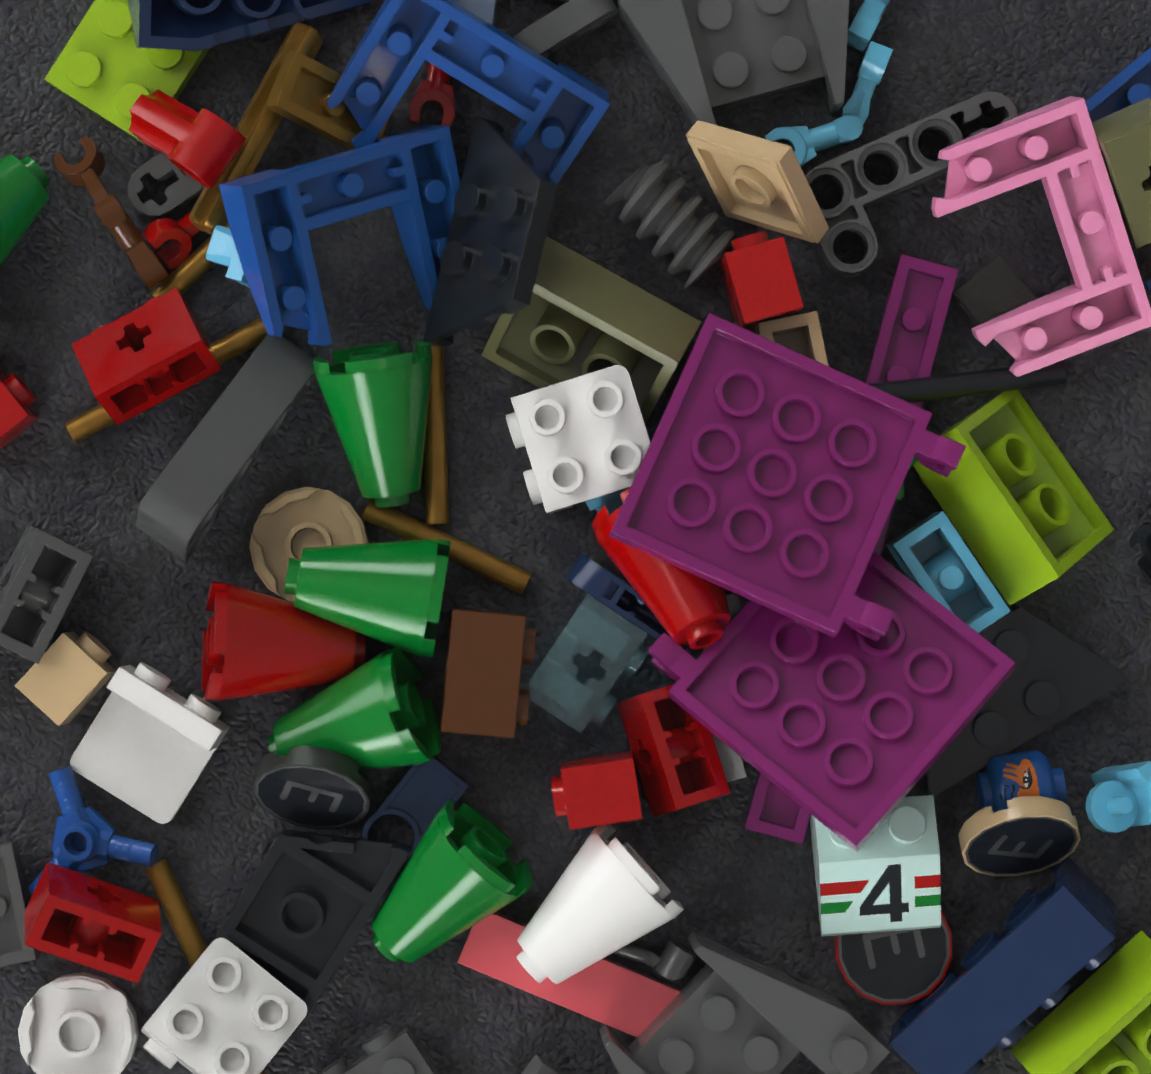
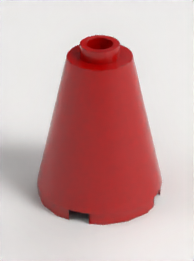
[592,488,730,649]
[201,581,366,702]

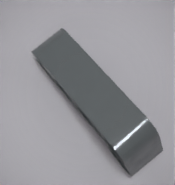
[805,91,1018,279]
[136,335,316,561]

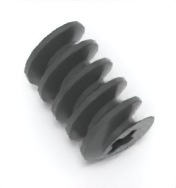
[605,159,735,290]

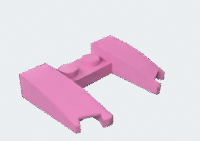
[931,96,1151,377]

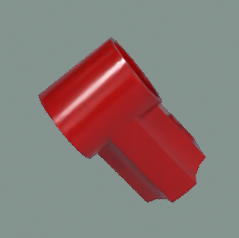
[129,89,247,189]

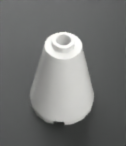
[516,824,684,984]

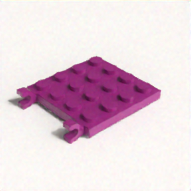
[609,313,966,641]
[648,551,1016,852]

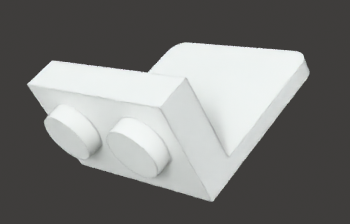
[505,365,651,514]
[70,662,230,824]
[141,938,307,1074]

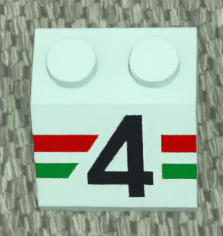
[810,795,941,937]

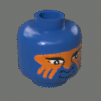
[976,750,1067,813]

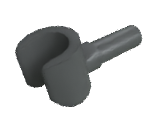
[612,940,696,980]

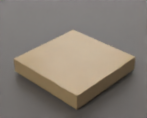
[686,120,829,243]

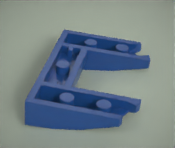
[327,0,610,185]
[219,124,461,347]

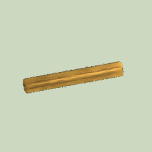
[189,22,323,234]

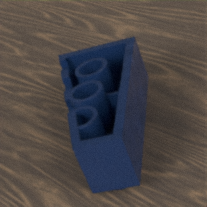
[889,857,1115,1074]

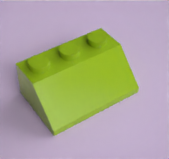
[913,390,1115,606]
[1009,930,1151,1074]

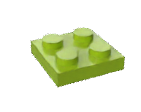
[44,0,210,146]

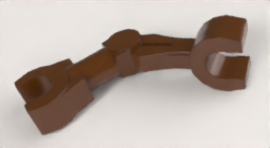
[53,136,169,289]

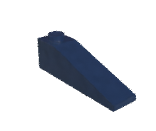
[128,0,374,51]

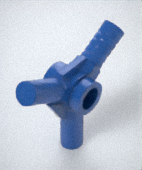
[28,766,158,894]

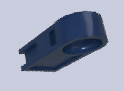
[565,553,669,639]
[362,755,470,865]

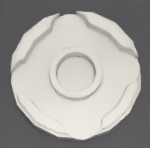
[18,972,139,1074]

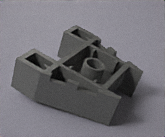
[615,0,850,126]
[599,932,890,1074]

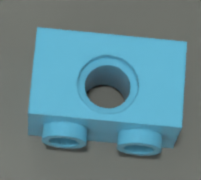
[886,511,1010,633]

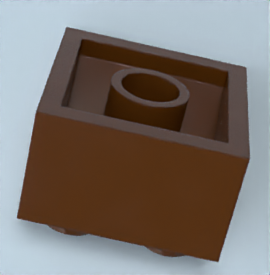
[439,607,536,738]

